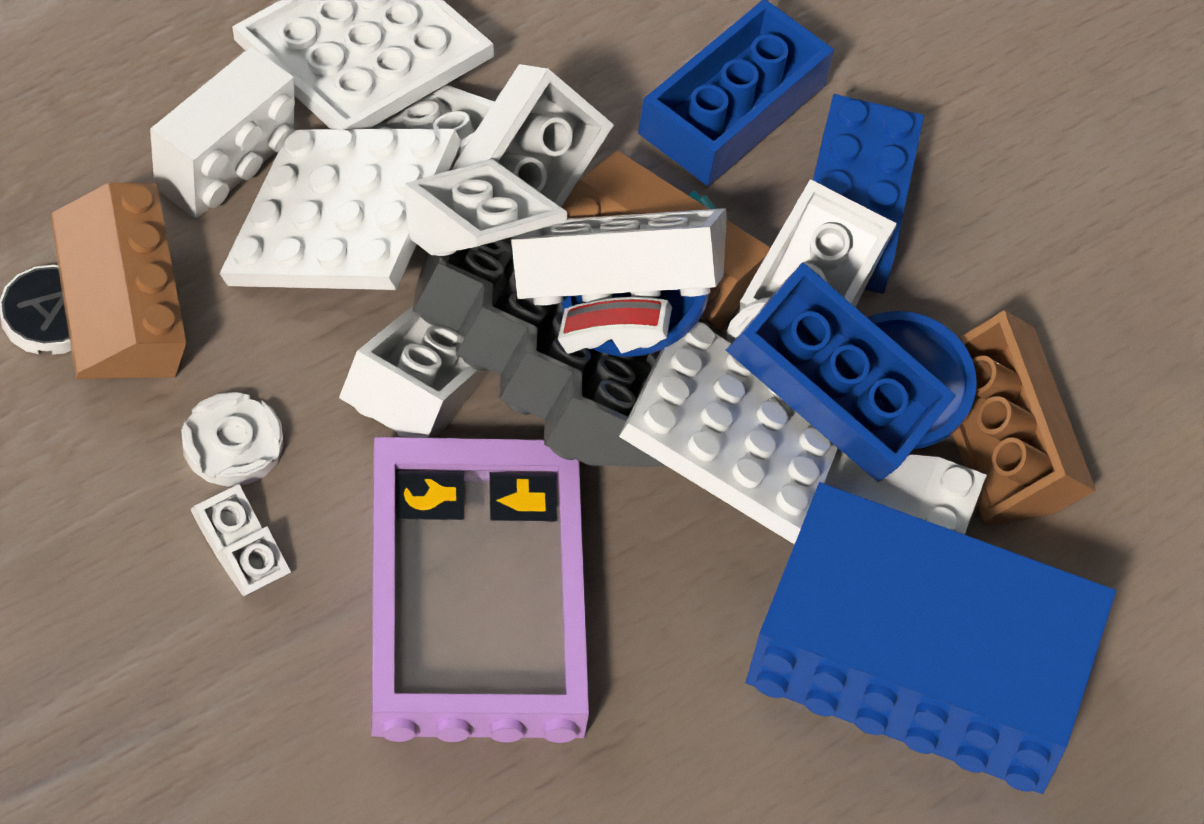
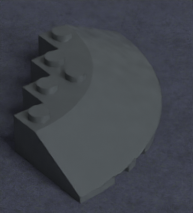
[413,240,666,466]

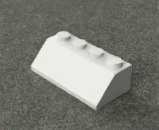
[511,208,727,305]

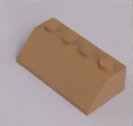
[561,150,770,331]
[50,183,186,379]
[953,310,1096,525]

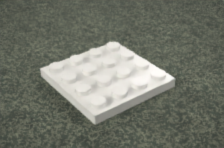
[232,0,494,131]
[219,129,461,290]
[619,322,837,544]

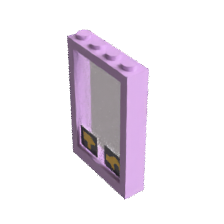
[371,437,589,743]

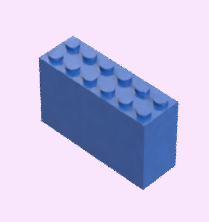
[745,482,1116,794]

